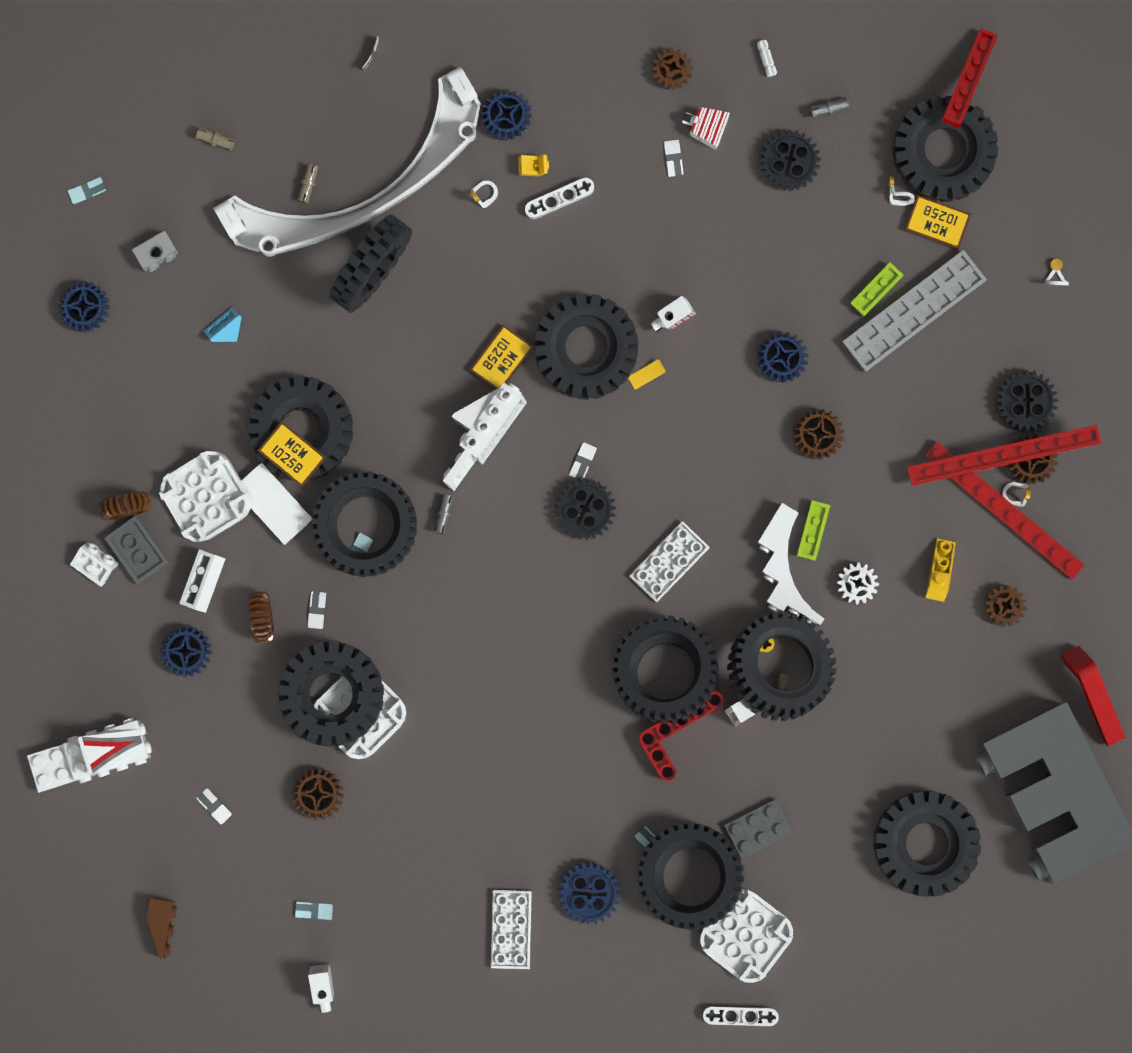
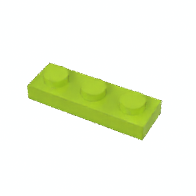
[850,262,904,317]
[797,500,831,561]

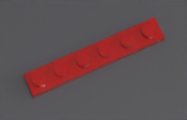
[942,28,998,129]

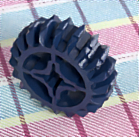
[481,89,532,141]
[58,281,110,333]
[757,331,809,383]
[160,625,212,678]

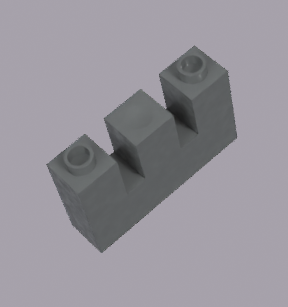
[975,702,1132,884]

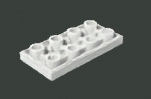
[242,463,312,545]
[629,521,710,603]
[491,890,532,969]

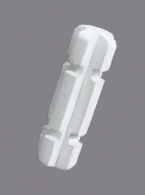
[757,40,777,77]

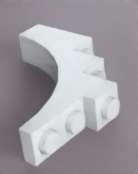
[757,503,824,626]

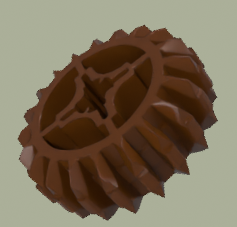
[793,408,845,460]
[1008,433,1058,485]
[99,491,151,521]
[248,591,274,643]
[292,768,344,820]

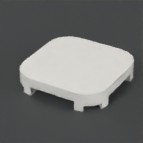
[159,451,251,542]
[314,676,406,759]
[700,889,793,983]

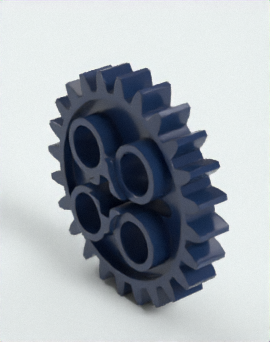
[558,862,621,925]

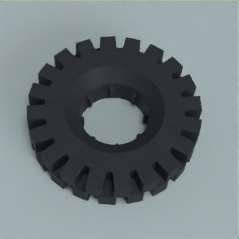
[248,376,353,481]

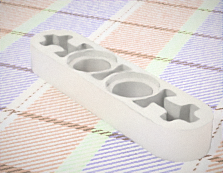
[525,178,594,219]
[703,1006,779,1026]

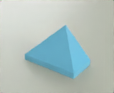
[203,307,241,342]

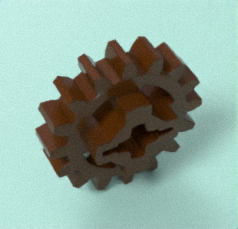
[652,47,693,90]
[984,585,1027,627]

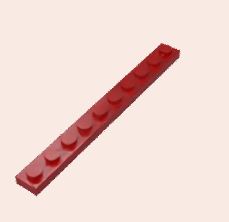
[908,425,1102,486]
[925,441,1084,579]

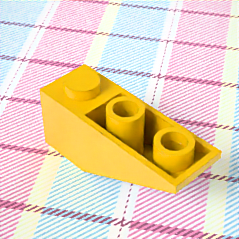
[925,538,956,602]

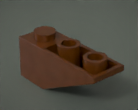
[146,898,177,960]

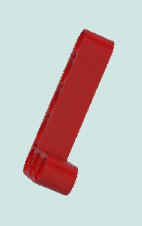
[1061,645,1125,747]
[639,691,723,781]

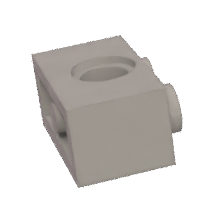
[132,231,178,272]

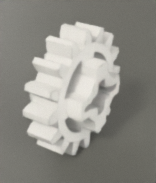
[837,563,879,605]

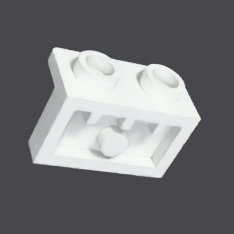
[70,542,118,587]

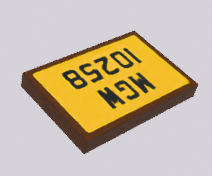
[904,195,971,250]
[469,324,534,390]
[257,421,327,488]

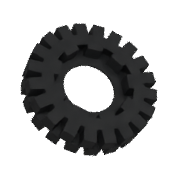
[893,95,998,202]
[329,214,412,313]
[535,294,638,400]
[277,641,384,747]
[874,791,981,897]

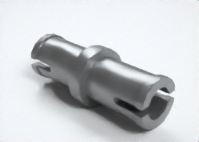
[809,97,849,118]
[433,494,454,535]

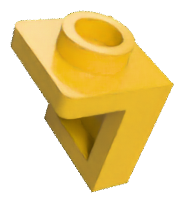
[518,154,549,177]

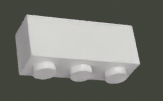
[179,549,225,613]

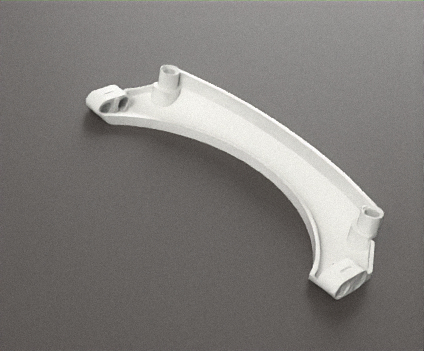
[213,67,481,257]

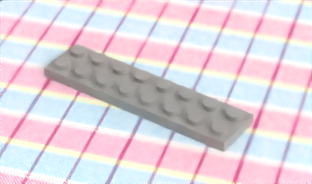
[842,250,987,372]

